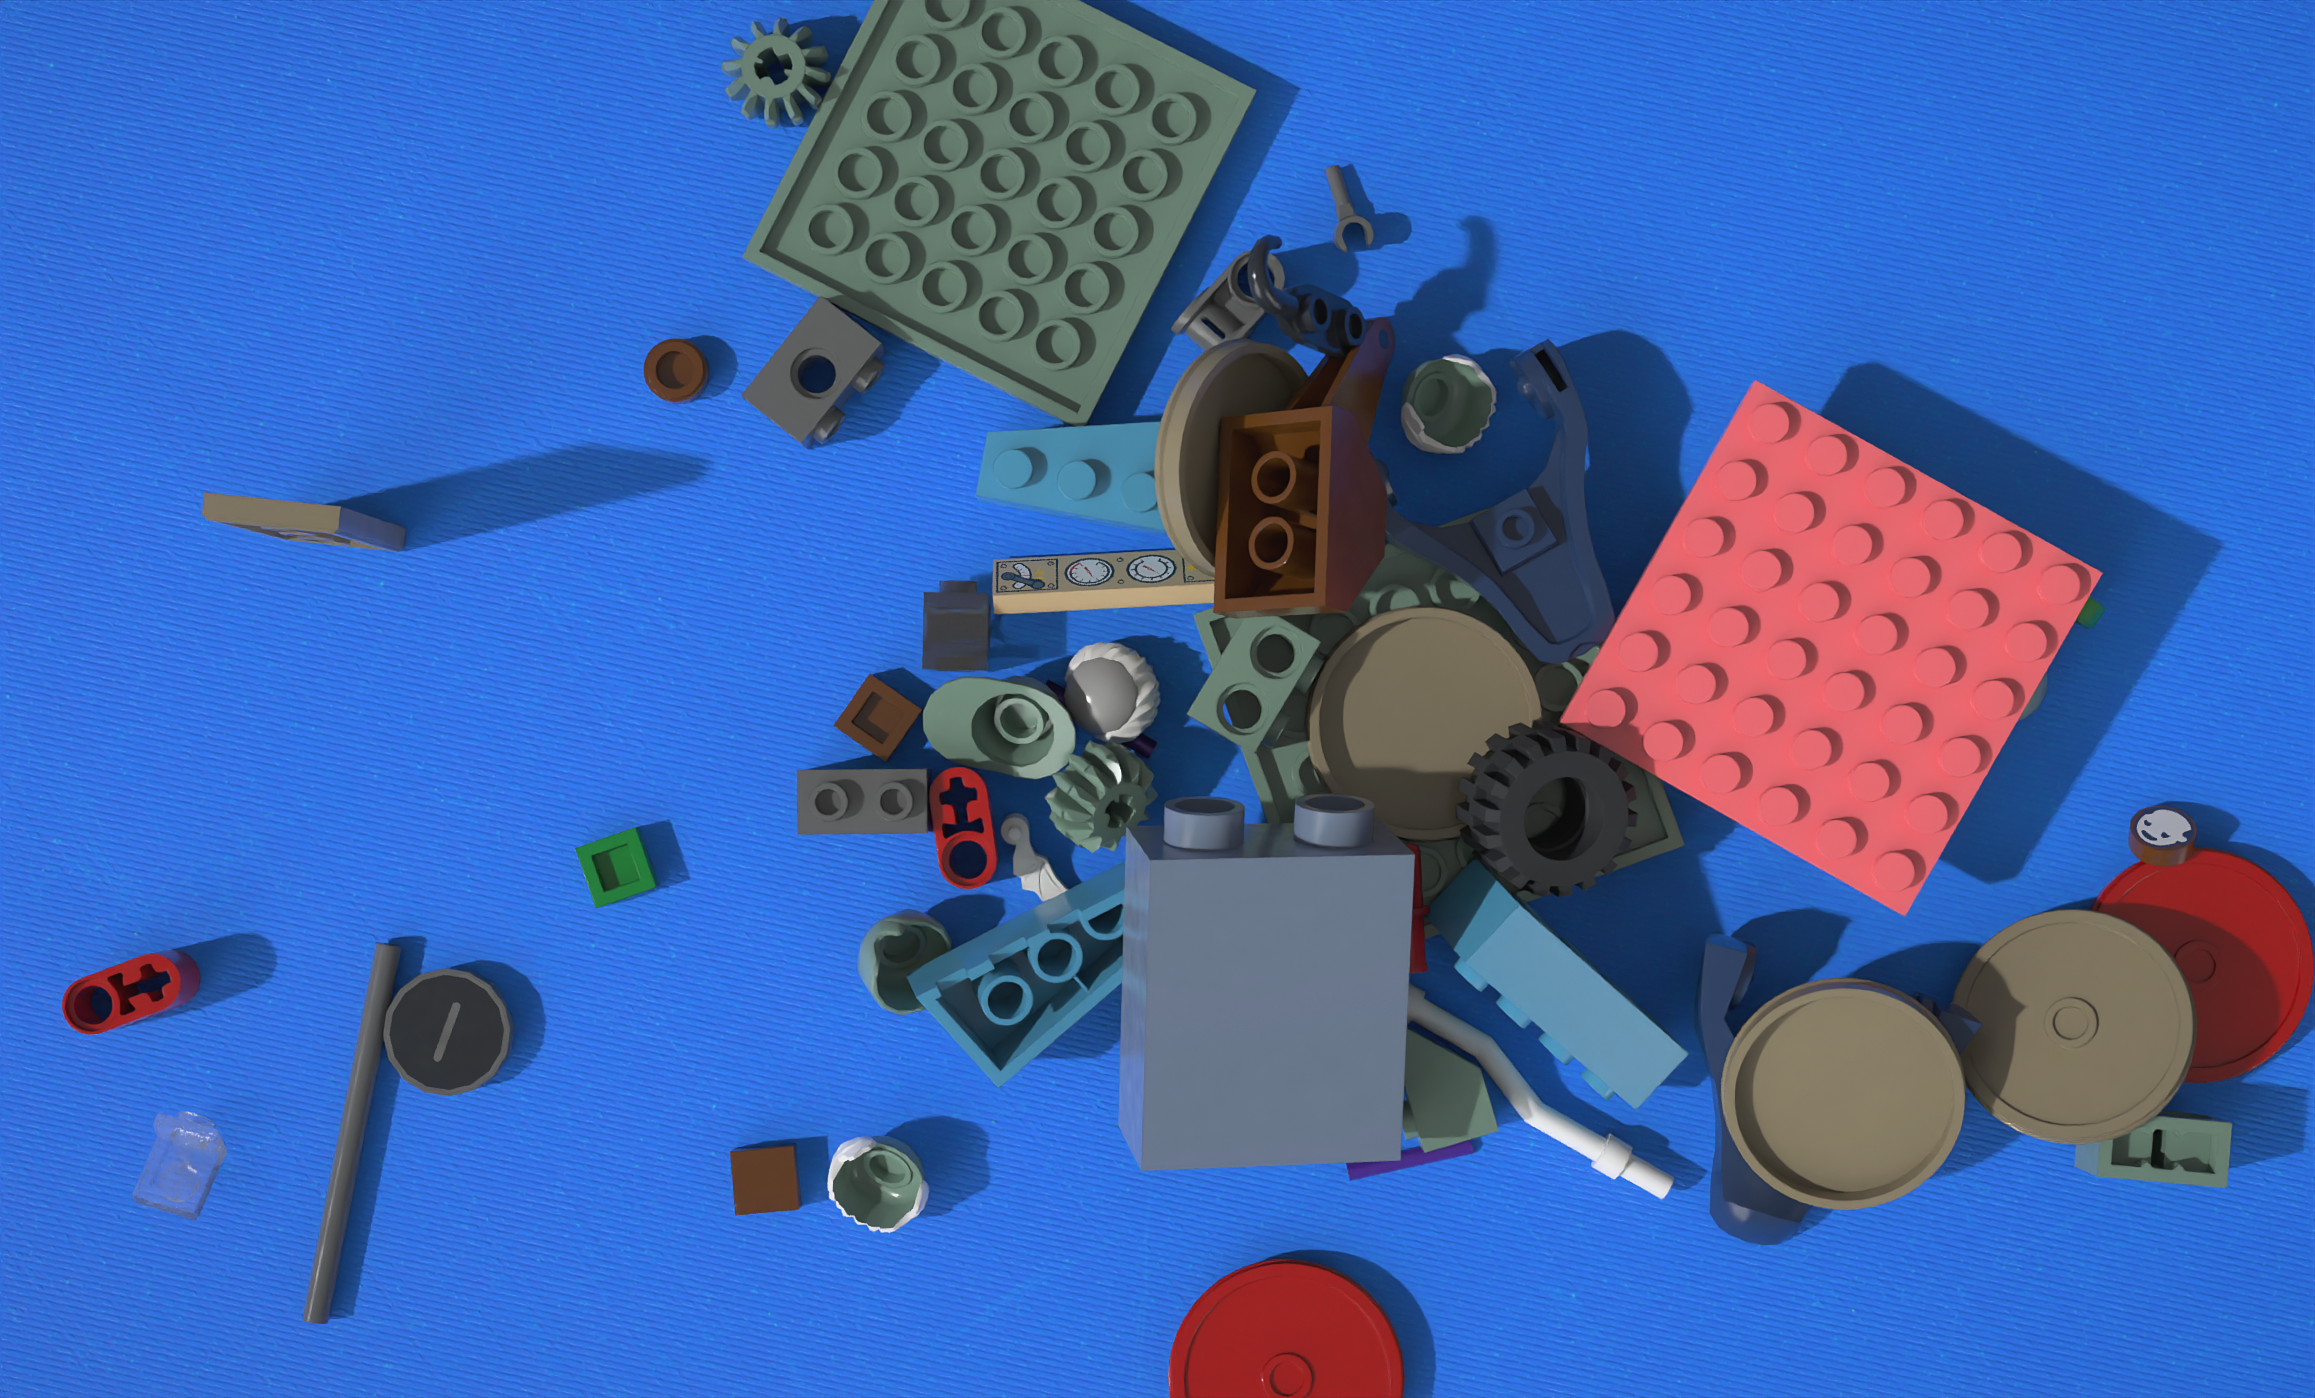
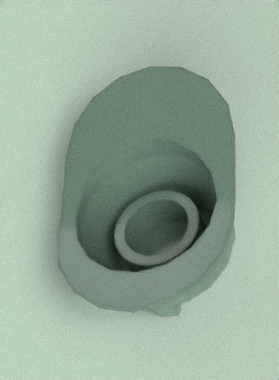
[923,676,1076,779]

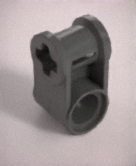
[1171,250,1285,351]

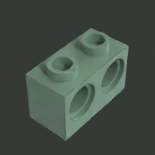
[1186,616,1324,754]
[2074,1110,2232,1188]

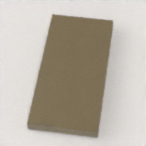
[202,492,406,552]

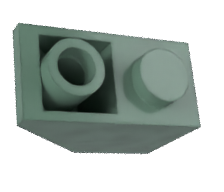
[1402,1027,1499,1153]

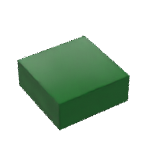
[575,827,660,908]

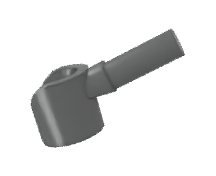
[1325,165,1374,253]

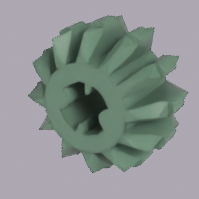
[722,17,832,129]
[1045,740,1158,853]

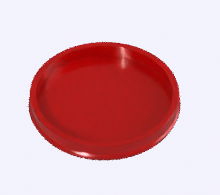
[2089,847,2314,1083]
[1168,1259,1405,1398]

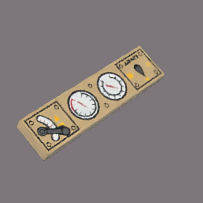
[992,550,1215,615]

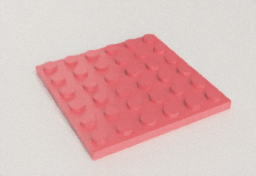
[1559,380,2103,916]

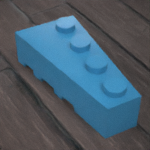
[975,421,1168,537]
[1424,857,1689,1110]
[906,861,1125,1088]

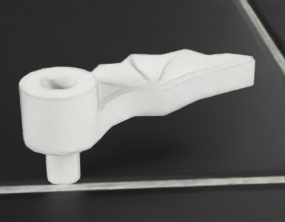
[1001,813,1069,902]

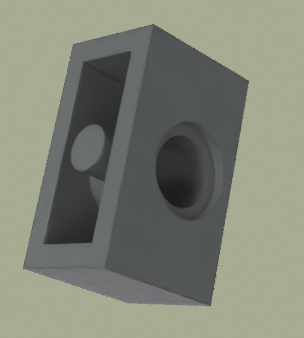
[741,296,887,450]
[797,769,932,835]

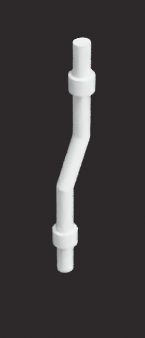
[1407,983,1674,1199]

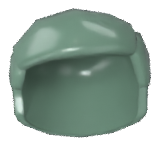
[857,909,952,1015]

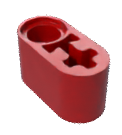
[929,767,1000,889]
[62,950,200,1035]

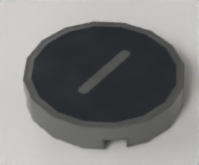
[383,967,515,1096]

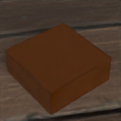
[833,674,923,762]
[730,1143,802,1216]

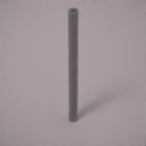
[302,942,402,1324]

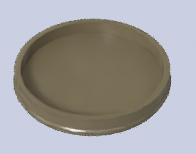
[1154,338,1308,578]
[1305,605,1542,843]
[1951,909,2197,1145]
[1721,978,1966,1210]

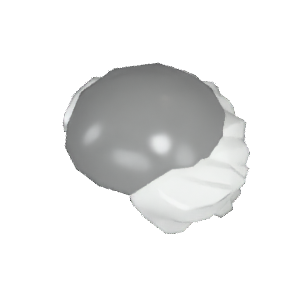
[1064,642,1161,744]

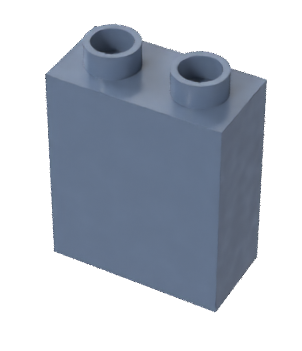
[1118,794,1415,1171]

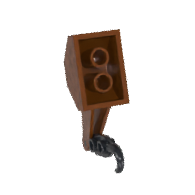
[1213,235,1395,619]

